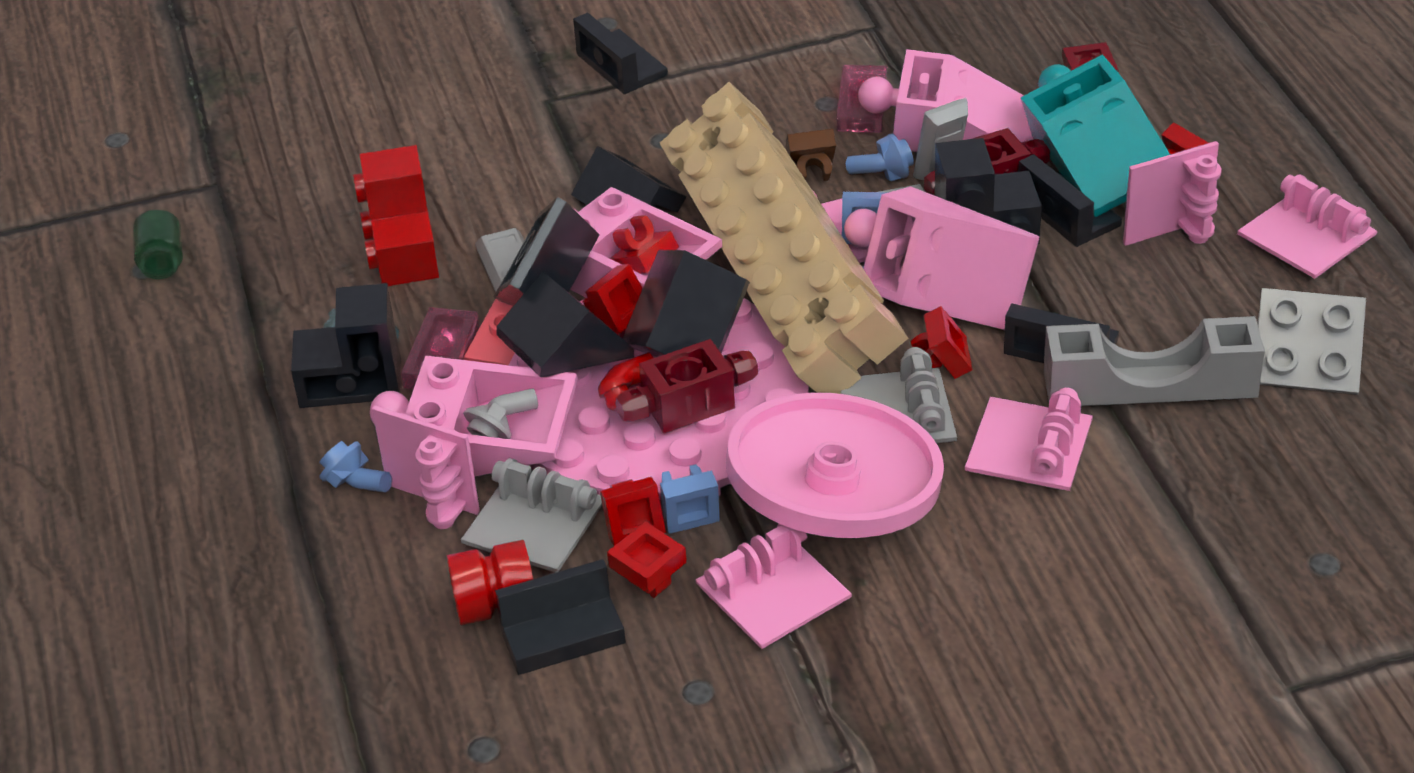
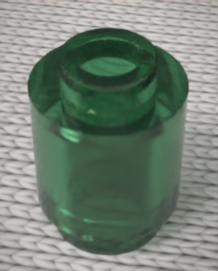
[133,210,183,279]

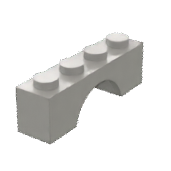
[1044,316,1265,406]

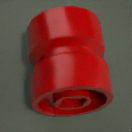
[446,540,533,625]

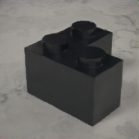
[934,138,1042,244]
[291,283,401,408]

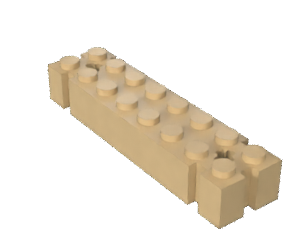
[660,82,909,394]

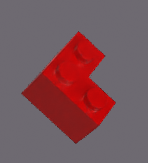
[353,145,439,286]

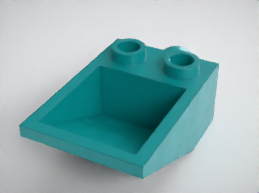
[1020,54,1170,217]

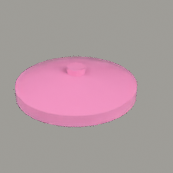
[726,392,944,538]

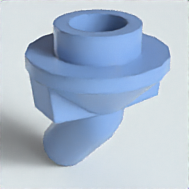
[846,133,914,181]
[319,441,392,492]

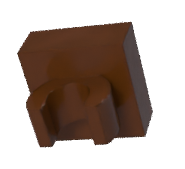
[785,129,836,181]

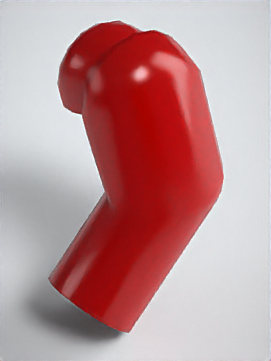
[598,352,654,411]

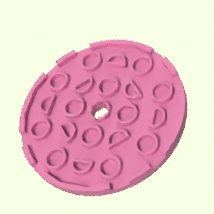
[509,298,809,500]

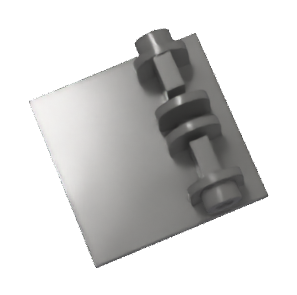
[1257,288,1366,395]
[841,347,957,443]
[461,458,602,572]

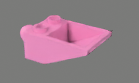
[858,49,1033,152]
[844,186,1040,330]
[570,187,722,298]
[370,356,578,477]

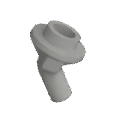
[464,389,538,439]

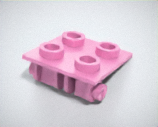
[1123,141,1221,246]
[1237,174,1377,279]
[965,388,1093,491]
[372,406,480,529]
[696,523,852,649]

